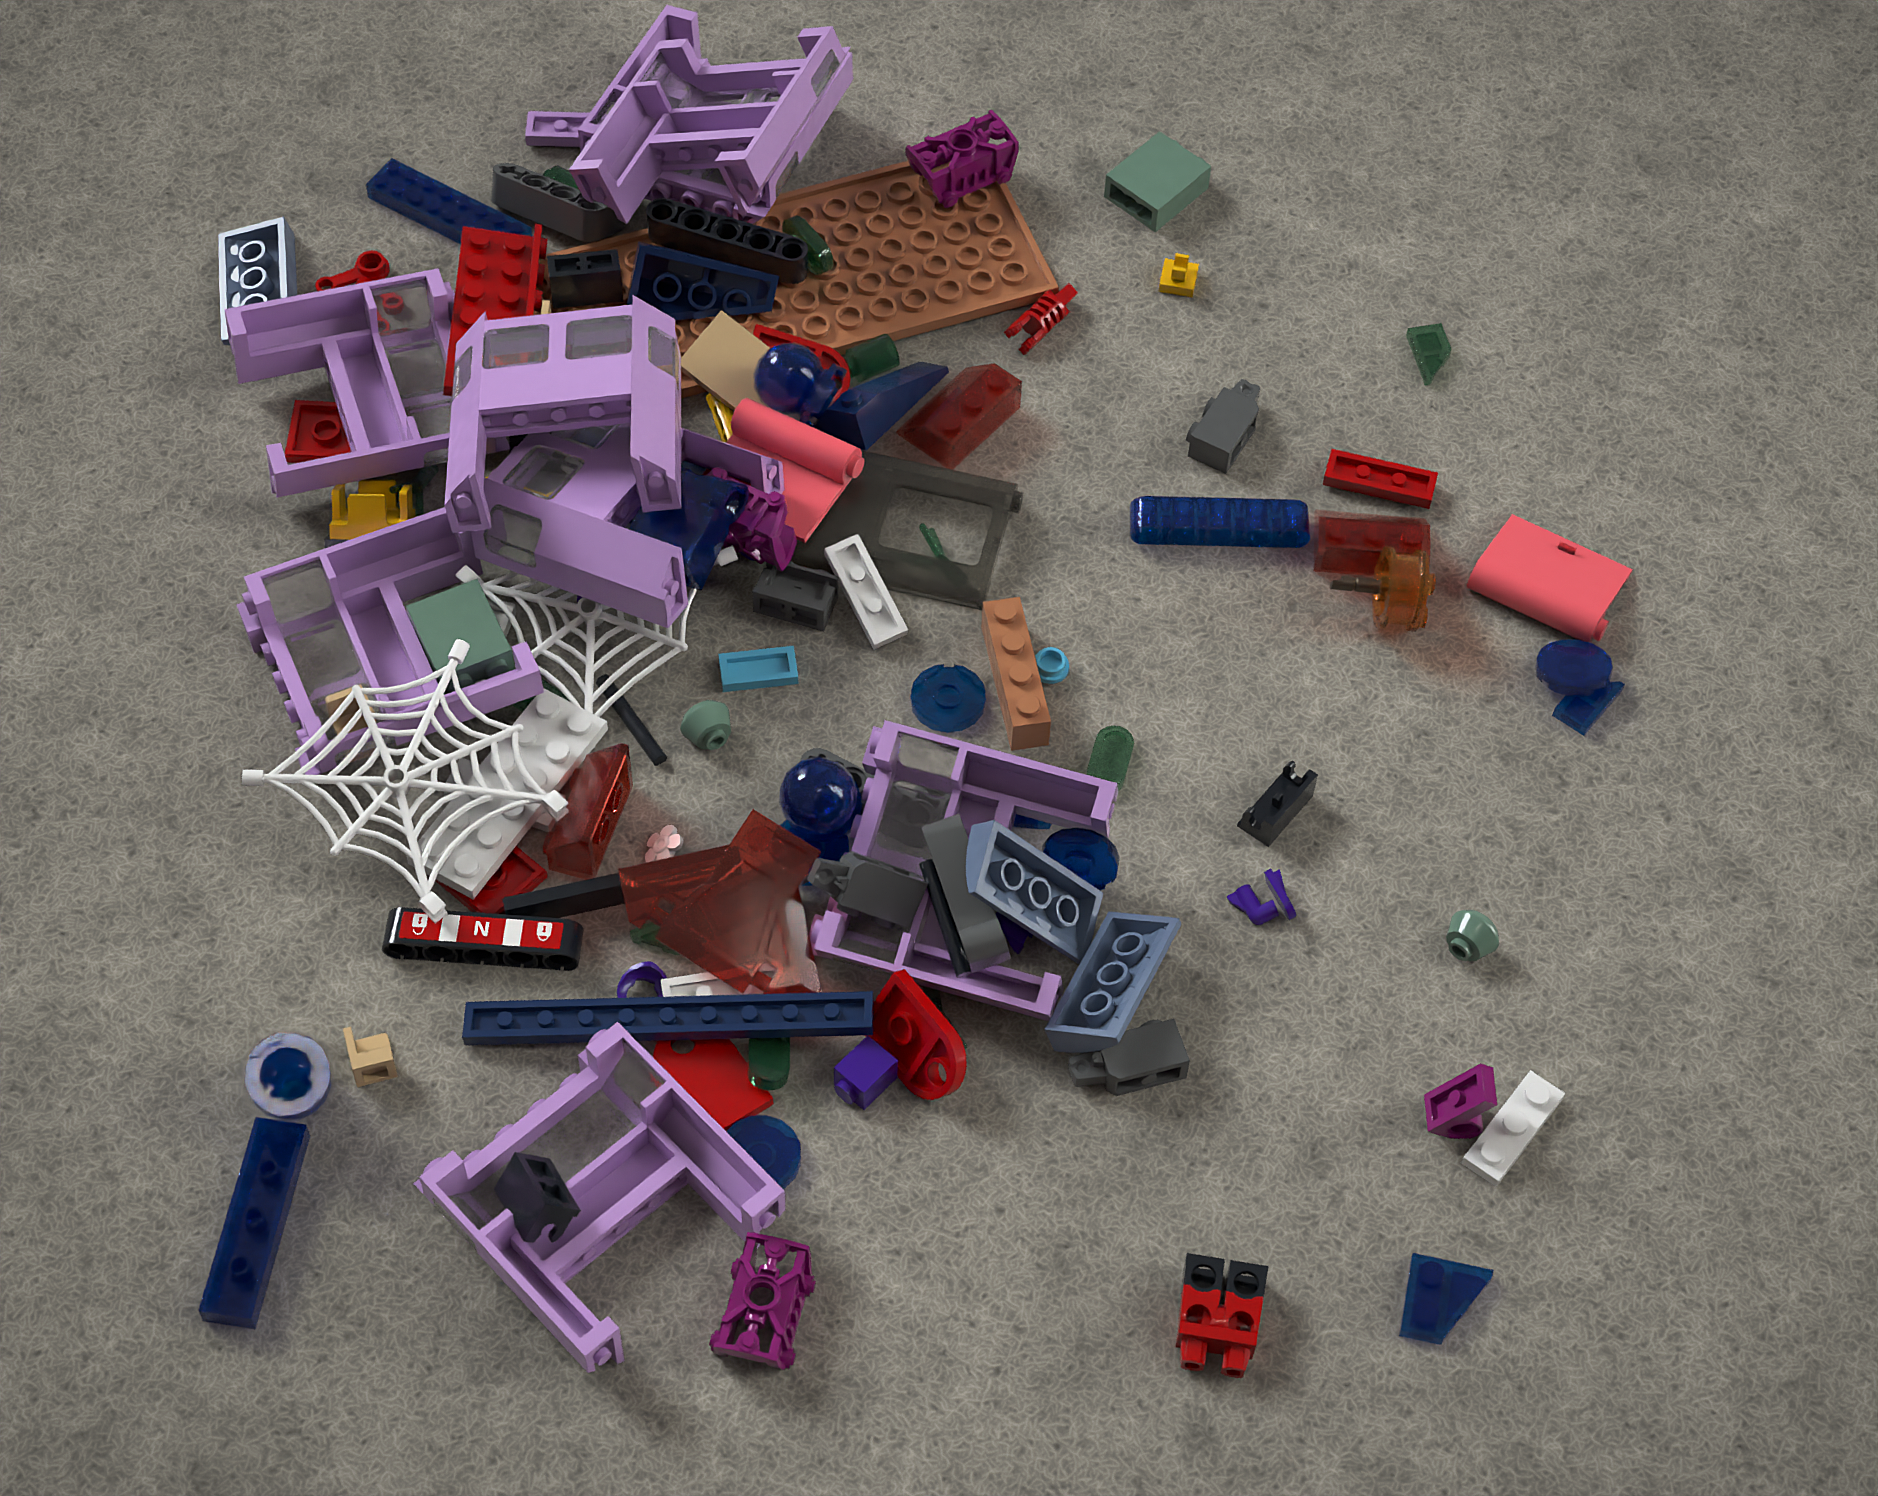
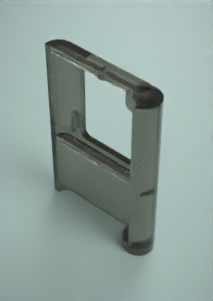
[790,450,1024,610]

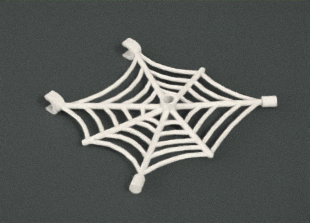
[455,459,738,748]
[242,639,569,924]

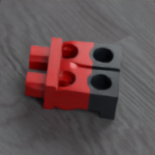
[1176,1253,1269,1378]

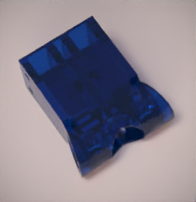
[629,467,749,591]

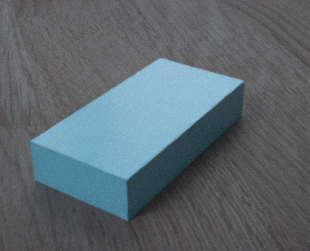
[718,646,798,692]

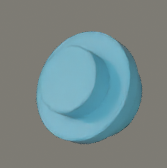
[1035,647,1069,684]

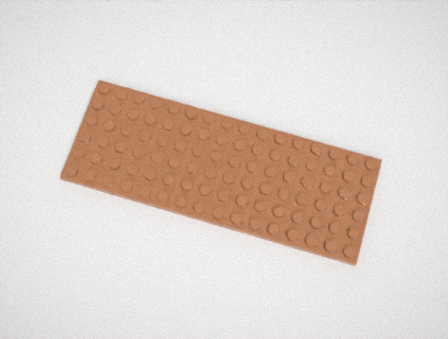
[533,161,1059,399]

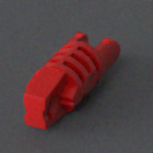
[1004,283,1078,355]

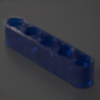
[1129,496,1310,548]

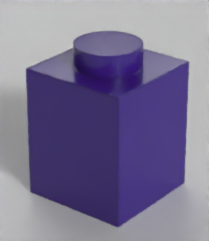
[834,1035,898,1110]

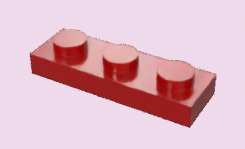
[1323,448,1438,509]

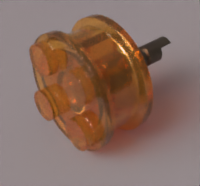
[1330,546,1436,632]

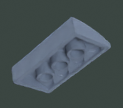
[218,217,297,345]
[966,820,1103,965]
[1044,912,1181,1053]

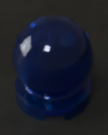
[753,343,847,428]
[779,758,863,843]
[245,1032,332,1121]

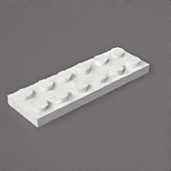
[406,688,608,900]

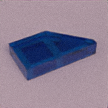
[1552,681,1625,736]

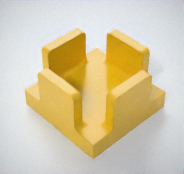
[329,479,416,540]

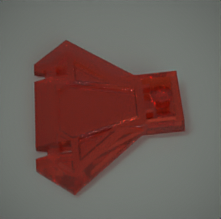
[618,809,822,994]

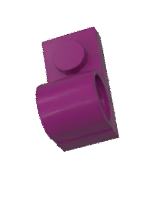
[1424,1063,1497,1139]

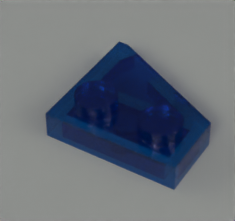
[1399,1253,1494,1345]

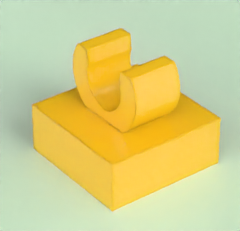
[1158,253,1199,298]

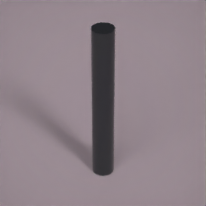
[596,674,667,766]
[919,859,972,978]

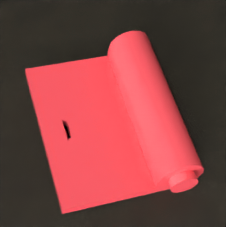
[695,398,864,543]
[1467,514,1633,645]

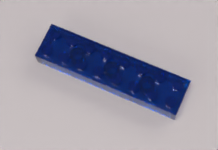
[366,158,533,244]
[198,1117,310,1329]

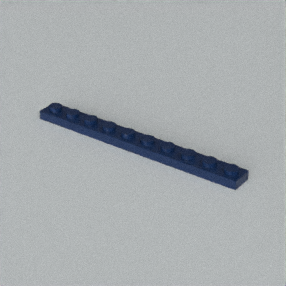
[462,991,874,1046]

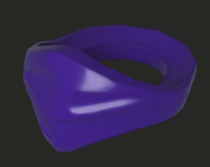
[617,961,667,998]

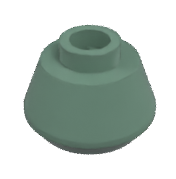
[680,700,731,750]
[1446,910,1499,961]

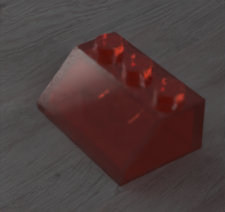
[896,363,1022,471]
[1313,510,1430,580]
[543,743,633,880]

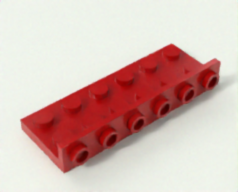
[443,224,548,397]

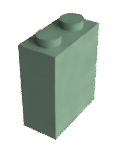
[1104,131,1211,232]
[406,579,515,695]

